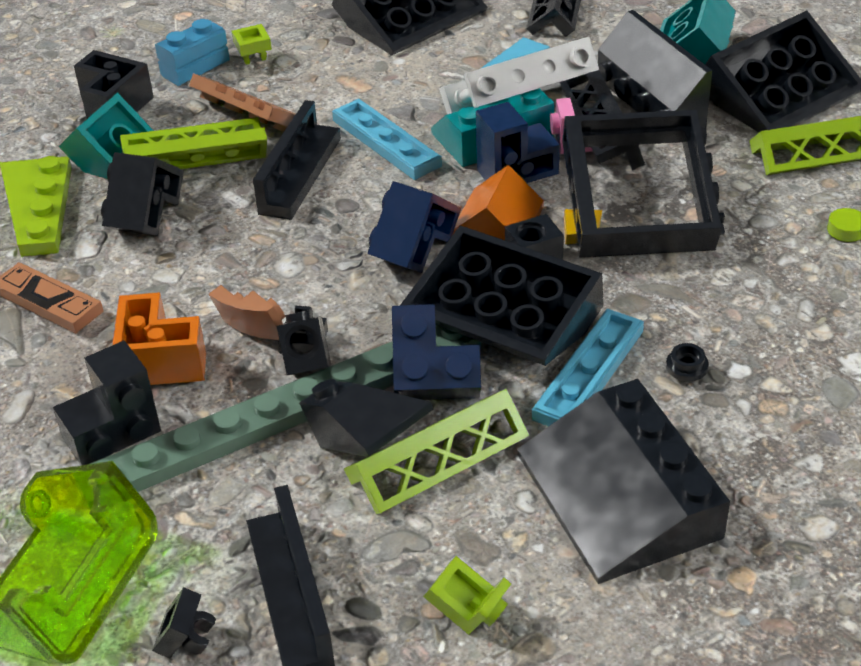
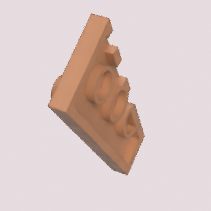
[189,73,296,132]

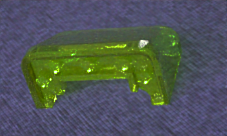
[0,461,158,665]

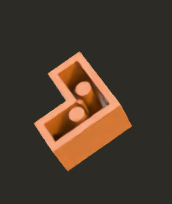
[113,292,206,385]

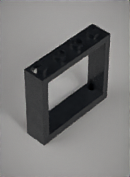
[562,109,725,258]

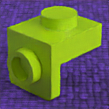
[423,556,511,635]

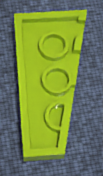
[0,156,72,257]

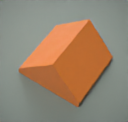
[452,165,544,240]

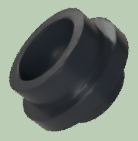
[666,343,709,382]

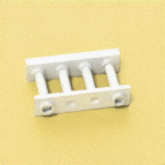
[439,37,599,114]

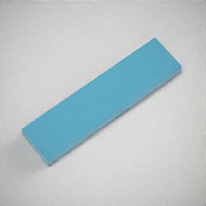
[332,99,442,180]
[532,309,644,427]

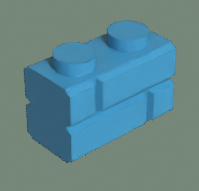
[155,19,230,86]

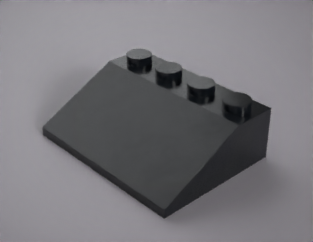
[332,0,488,55]
[705,10,861,133]
[400,225,604,366]
[517,379,730,584]

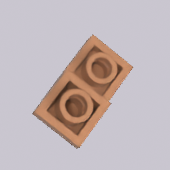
[208,285,285,340]

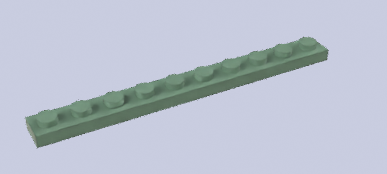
[76,325,482,510]

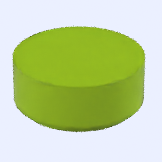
[827,208,861,242]

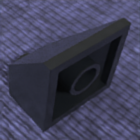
[299,379,434,457]

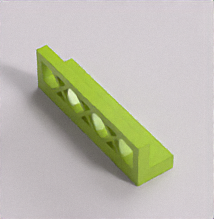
[749,116,861,175]
[120,117,268,169]
[344,388,530,514]

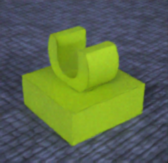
[231,24,272,65]

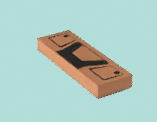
[0,262,104,334]

